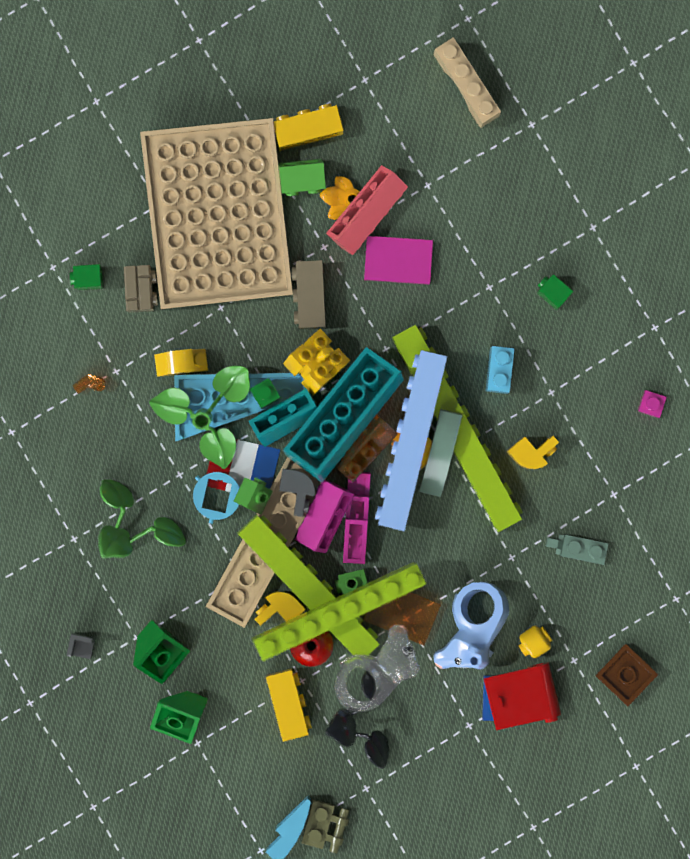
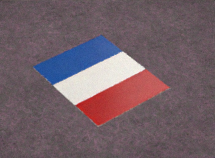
[207,439,280,492]

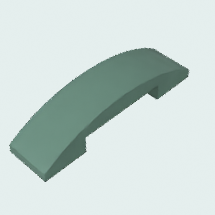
[419,409,462,497]

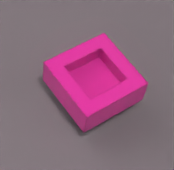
[638,390,666,418]

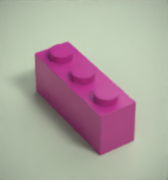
[295,480,354,553]

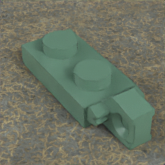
[545,534,609,565]

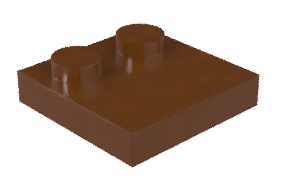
[595,644,658,707]

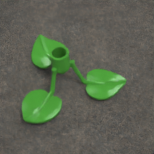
[149,365,250,469]
[99,479,186,558]

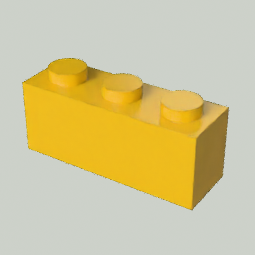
[273,104,343,151]
[266,668,312,742]

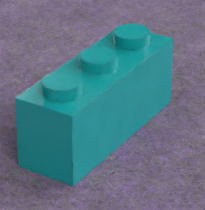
[249,388,318,447]

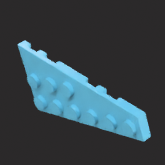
[174,373,306,441]

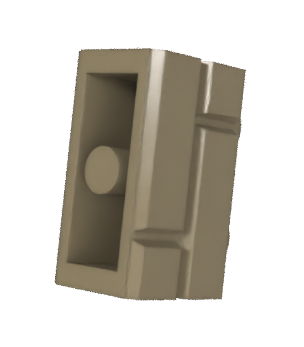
[124,265,158,312]

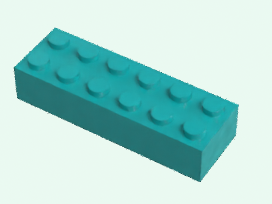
[283,347,404,483]

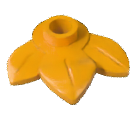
[320,176,360,220]

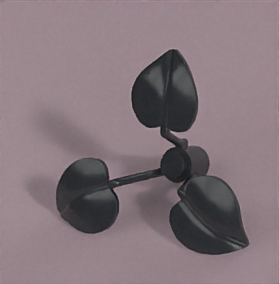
[325,665,389,769]

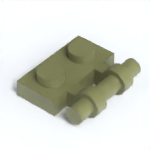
[301,799,350,853]

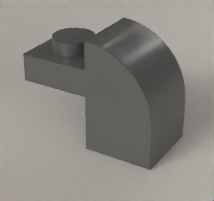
[279,469,315,517]

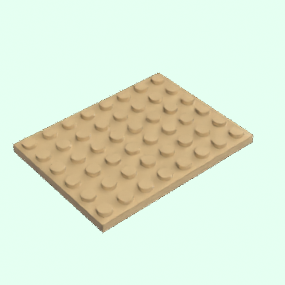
[140,118,293,309]

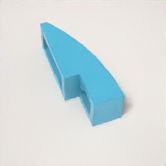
[266,796,311,859]

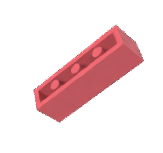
[326,165,408,255]

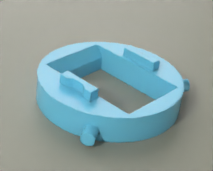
[193,472,240,524]

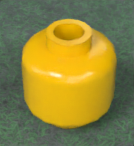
[518,625,553,658]

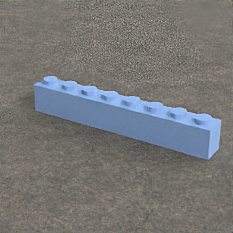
[375,350,447,531]

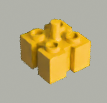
[283,328,350,396]

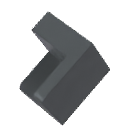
[67,632,96,659]

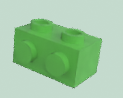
[278,159,326,196]

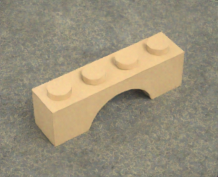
[434,37,501,128]

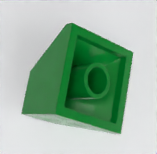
[133,620,190,684]
[150,691,208,744]

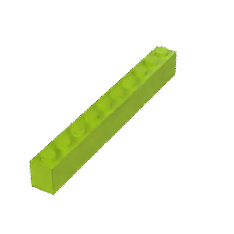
[392,325,523,532]

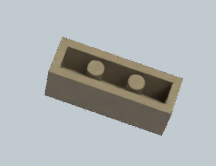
[292,260,325,330]

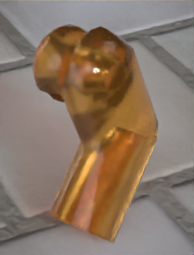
[72,374,106,394]

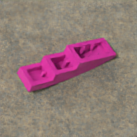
[343,471,371,564]

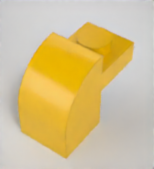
[154,349,208,377]
[506,436,559,469]
[255,591,306,626]

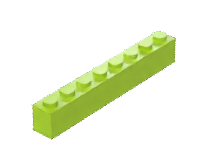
[237,514,380,663]
[252,562,426,661]

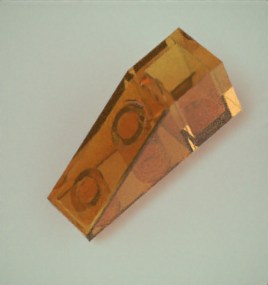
[338,415,398,483]

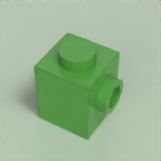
[233,477,273,515]

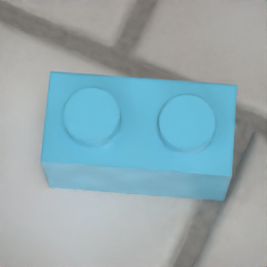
[486,346,514,394]

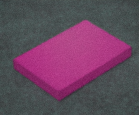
[364,236,433,285]

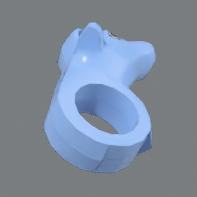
[433,582,509,669]

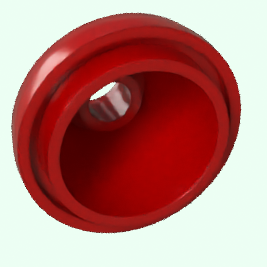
[290,630,334,667]

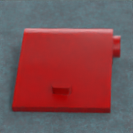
[483,662,561,730]

